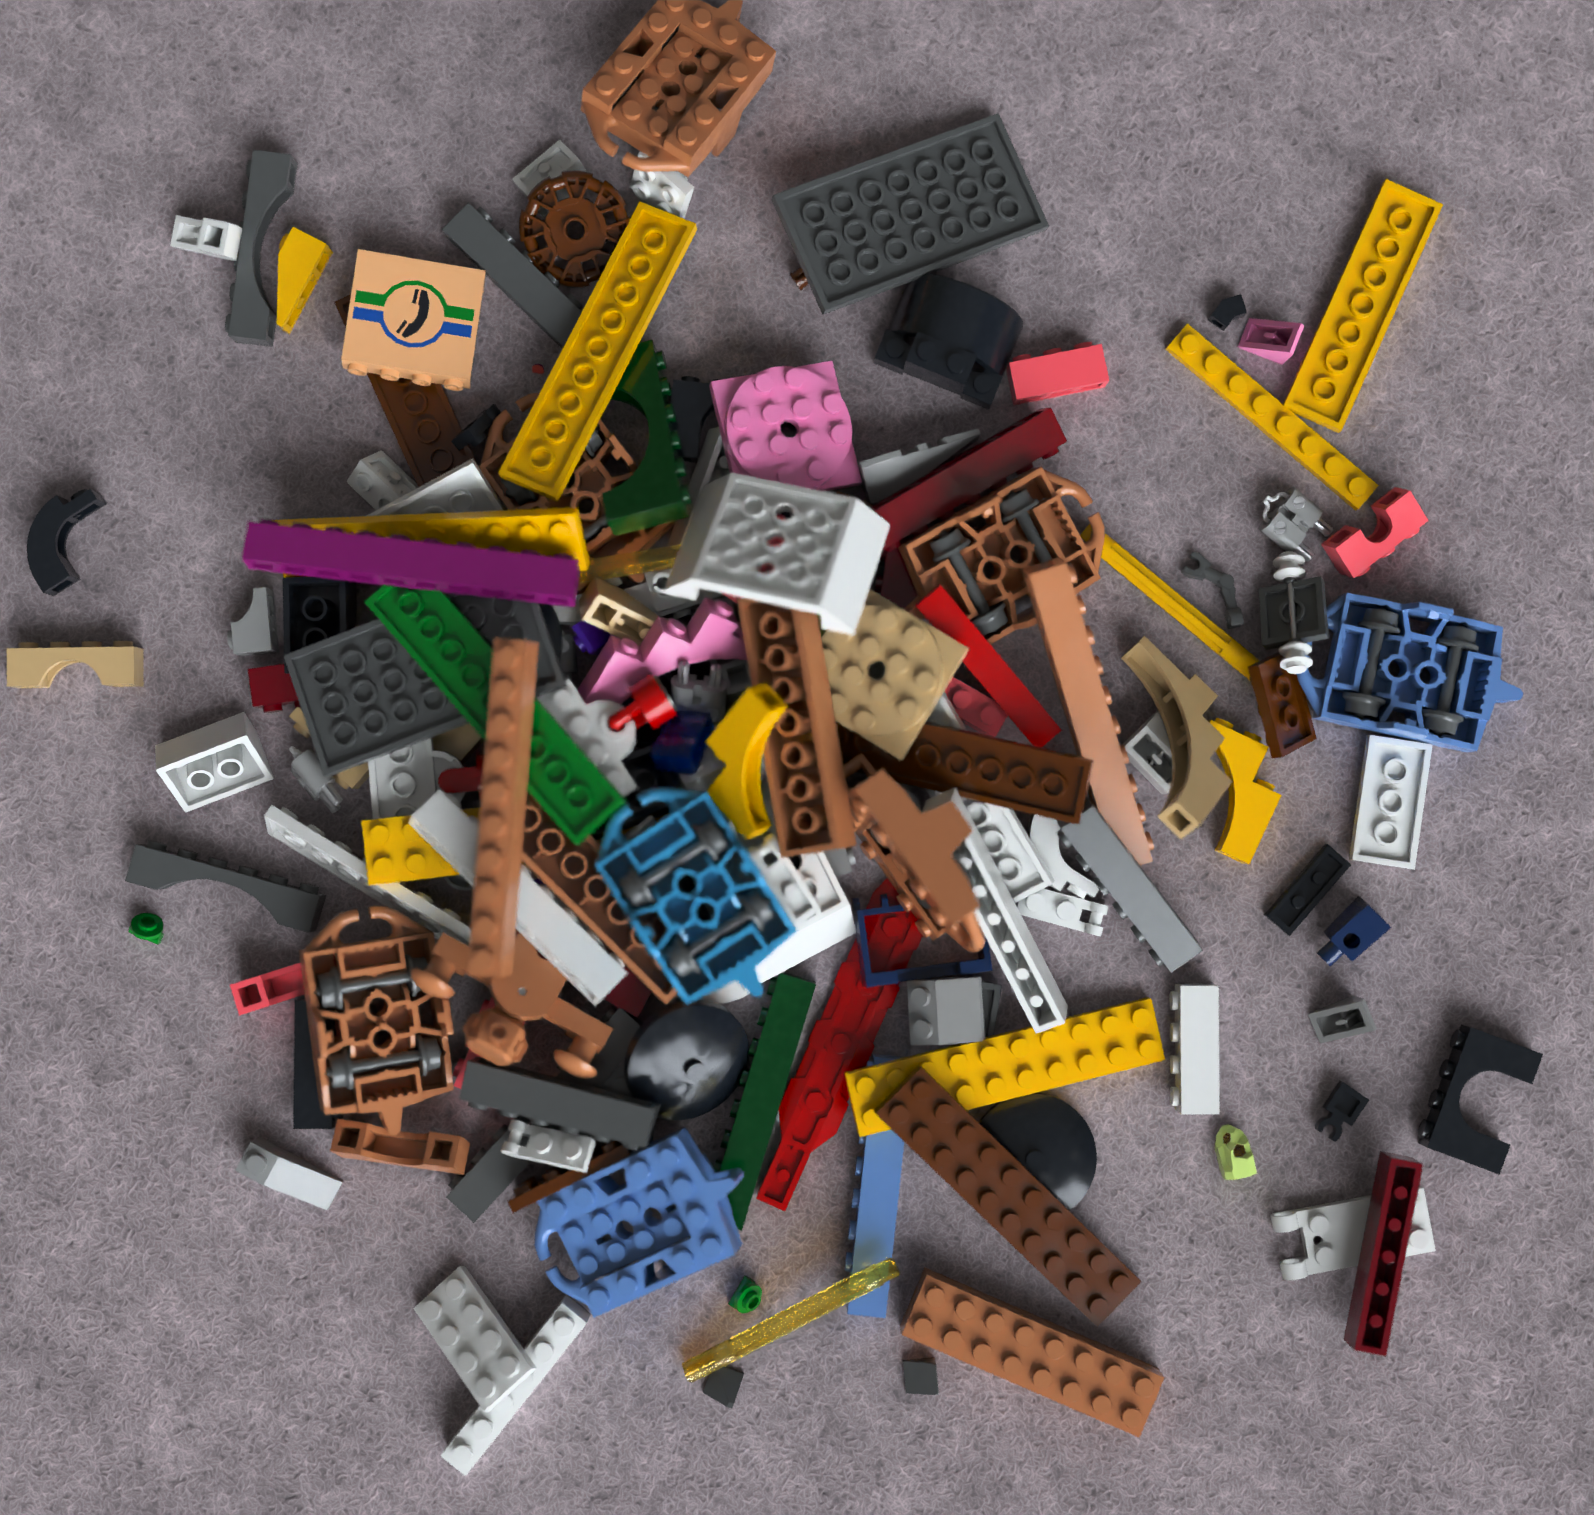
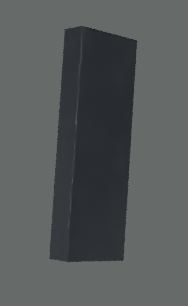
[1264,844,1351,936]

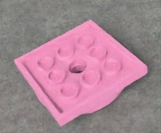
[709,361,862,492]

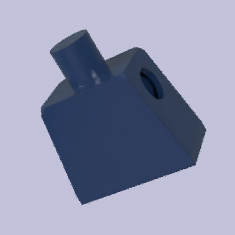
[1317,896,1391,967]

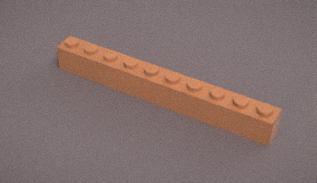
[1022,557,1154,866]
[467,638,539,978]

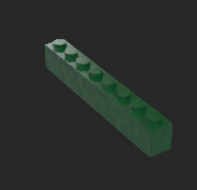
[714,972,816,1231]

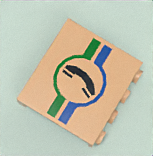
[341,249,486,391]

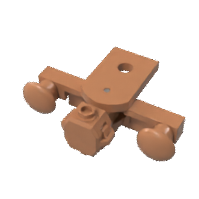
[411,932,613,1079]

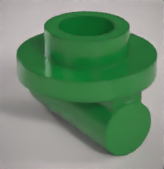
[128,913,164,945]
[728,1275,762,1313]

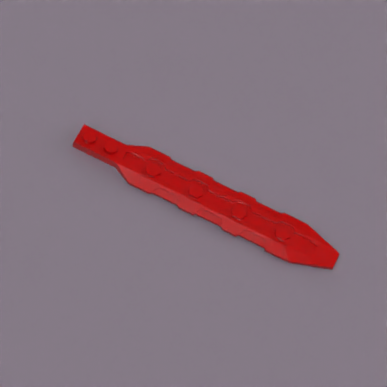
[756,878,923,1211]

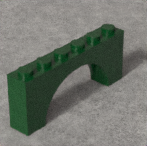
[602,340,692,536]

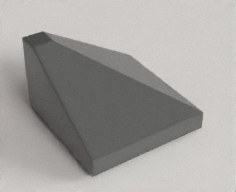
[703,1362,744,1409]

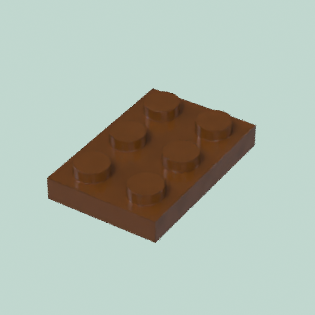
[1248,652,1317,758]

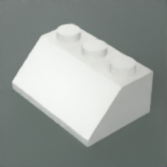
[155,712,274,813]

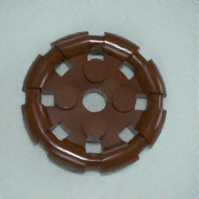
[519,170,631,287]

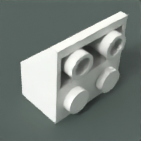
[1123,710,1172,794]

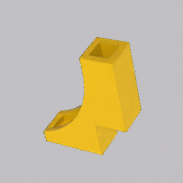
[706,683,788,840]
[1208,718,1281,864]

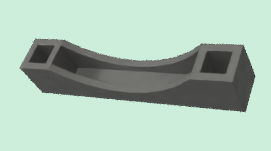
[225,150,298,347]
[125,840,326,933]

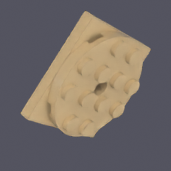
[821,589,969,760]

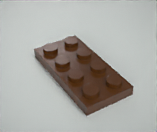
[507,1139,632,1213]

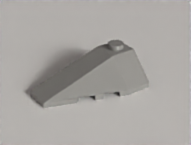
[859,428,980,505]

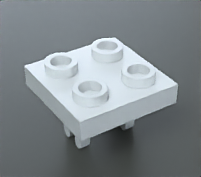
[630,151,694,219]

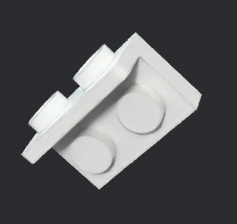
[512,140,587,217]
[347,450,418,510]

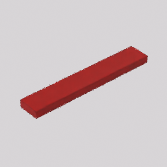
[915,584,1062,748]

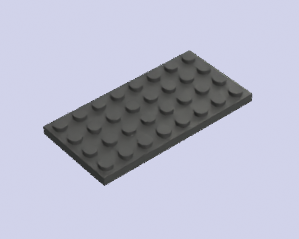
[771,113,1049,315]
[284,592,568,777]

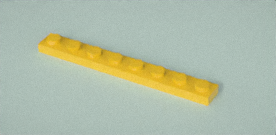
[1165,323,1379,511]

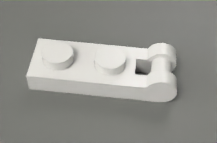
[745,833,821,927]
[1017,889,1109,937]
[501,1120,596,1173]

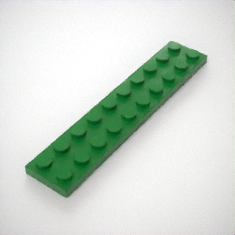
[365,585,627,845]

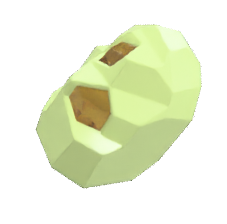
[1215,1124,1257,1180]

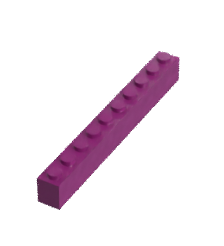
[242,519,580,607]

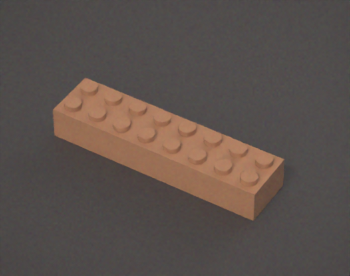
[737,598,857,858]
[521,790,678,1004]
[900,1267,1165,1438]

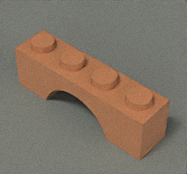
[330,1119,470,1175]

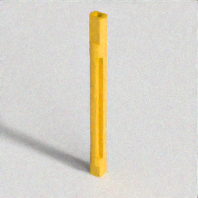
[1080,524,1260,681]

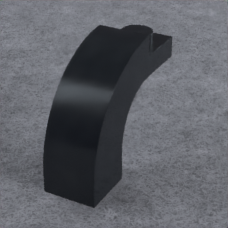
[27,489,107,596]

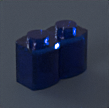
[650,710,715,775]

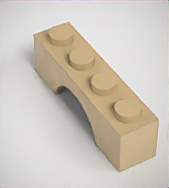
[7,641,144,688]

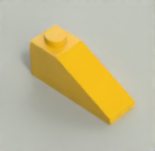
[277,227,333,334]

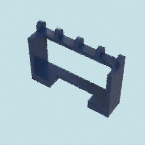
[852,894,993,987]

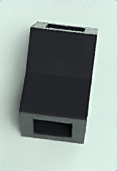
[1208,294,1247,331]

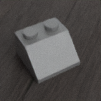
[907,977,985,1045]

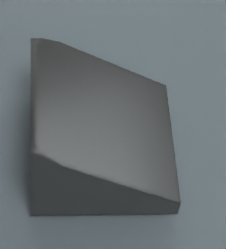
[903,1357,939,1395]

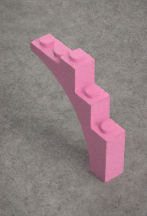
[577,597,747,705]

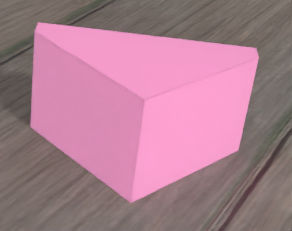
[1238,318,1304,365]

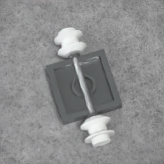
[1258,551,1329,674]

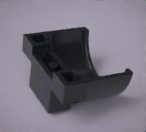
[874,274,1023,410]

